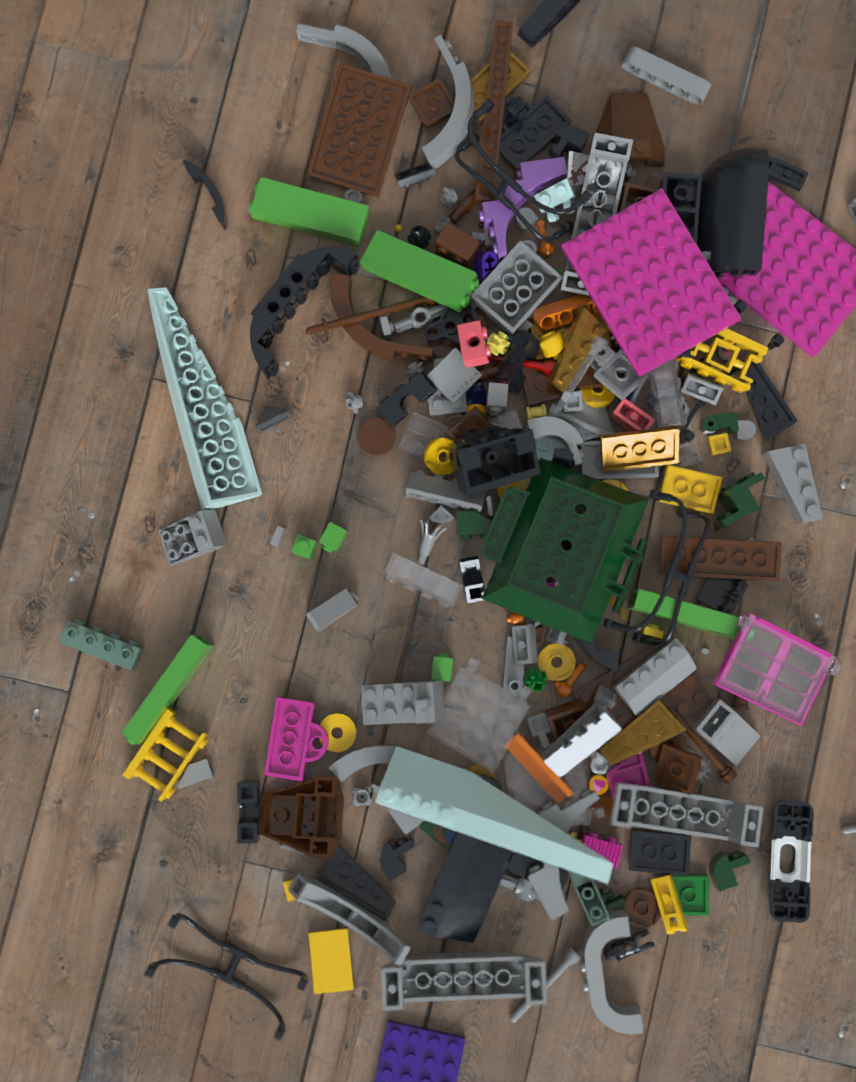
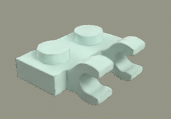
[534,178,576,223]

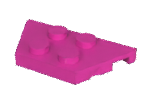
[606,752,650,800]

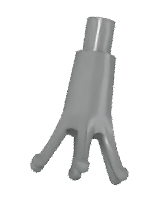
[417,519,447,565]

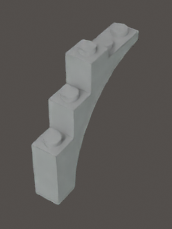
[526,789,599,921]
[288,873,411,966]

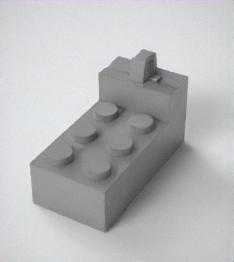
[361,680,445,725]

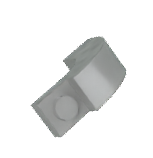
[525,416,584,468]

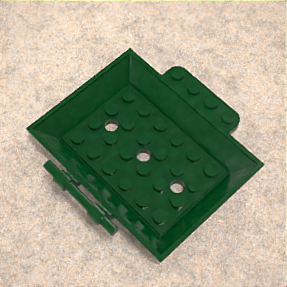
[481,458,649,644]

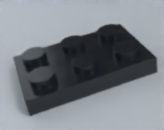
[628,830,691,876]

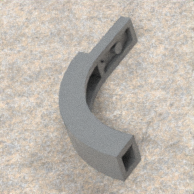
[296,24,392,79]
[422,34,475,170]
[329,744,422,782]

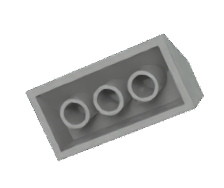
[405,470,485,514]
[612,638,697,717]

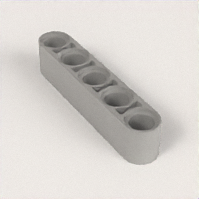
[622,47,711,105]

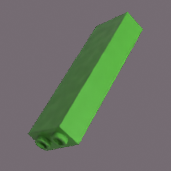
[249,177,370,247]
[360,230,479,313]
[627,589,754,641]
[122,634,214,745]

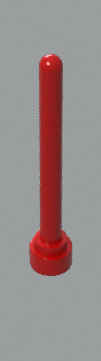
[488,353,557,376]

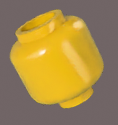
[539,330,565,360]

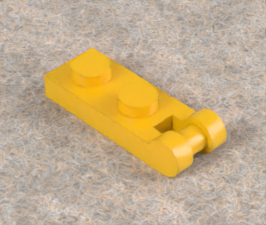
[651,874,688,935]

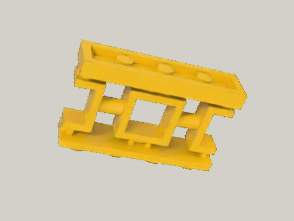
[677,328,769,393]

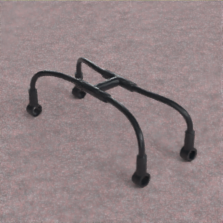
[454,99,592,242]
[642,300,784,444]
[603,490,710,646]
[144,913,309,1042]

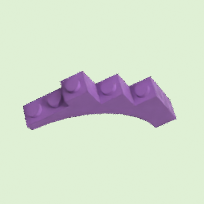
[478,157,568,262]

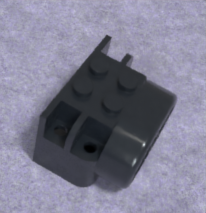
[449,426,541,496]

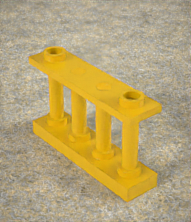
[122,708,209,801]

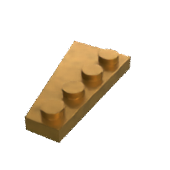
[549,306,607,393]
[599,700,686,766]

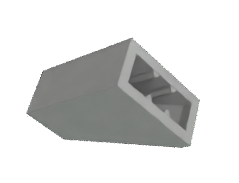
[306,589,358,631]

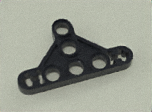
[424,298,489,359]

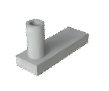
[502,636,524,696]

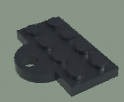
[499,95,572,171]

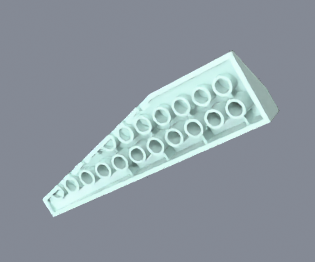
[147,287,262,510]
[375,746,613,884]

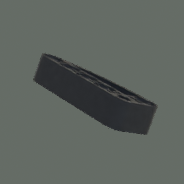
[517,0,581,48]

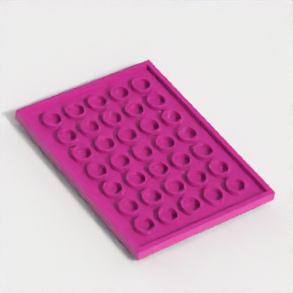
[718,181,856,358]
[561,189,742,378]

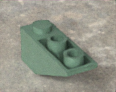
[567,870,610,926]

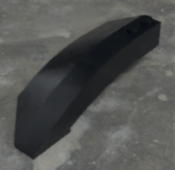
[417,773,513,943]

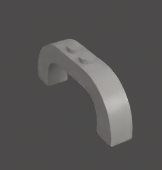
[581,909,644,1034]

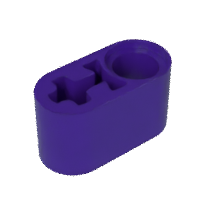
[474,251,498,285]

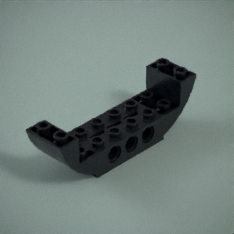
[250,246,360,380]

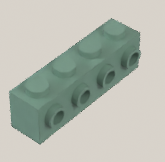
[59,618,144,671]

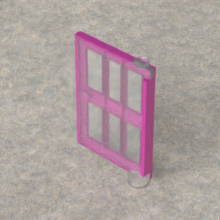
[713,612,842,726]

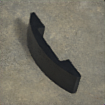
[182,160,227,230]

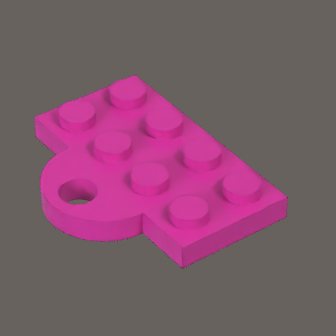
[264,697,329,781]

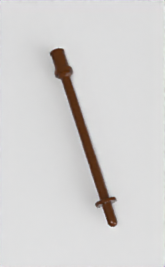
[306,296,436,335]

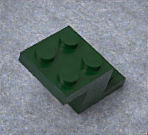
[713,472,765,531]

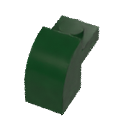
[709,851,751,892]

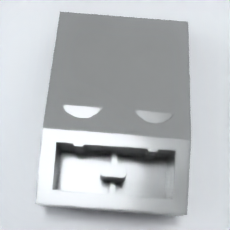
[158,509,227,566]
[691,698,760,766]

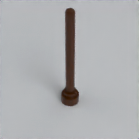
[669,708,737,783]

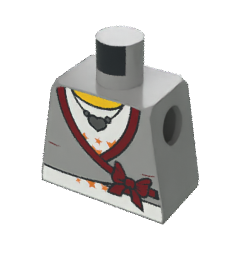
[566,151,590,192]

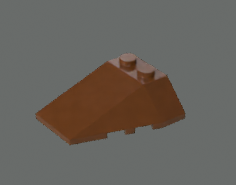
[590,92,665,167]
[260,776,344,859]

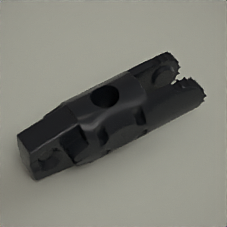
[603,929,655,962]

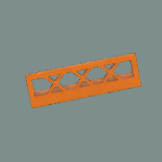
[504,732,573,805]

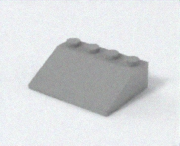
[470,241,563,336]

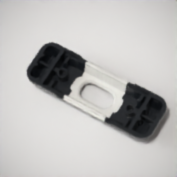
[769,800,814,923]

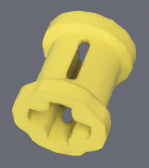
[525,404,547,421]

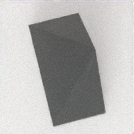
[255,406,293,434]

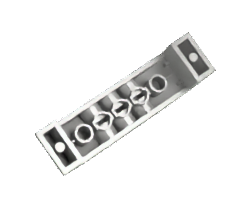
[561,133,633,296]
[610,782,764,847]
[381,951,547,1011]

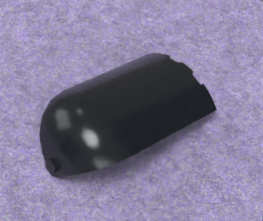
[697,147,769,279]

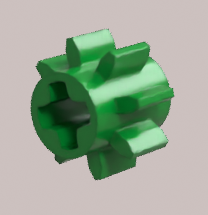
[523,668,548,692]

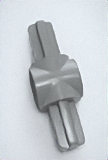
[394,304,446,334]
[499,874,541,902]

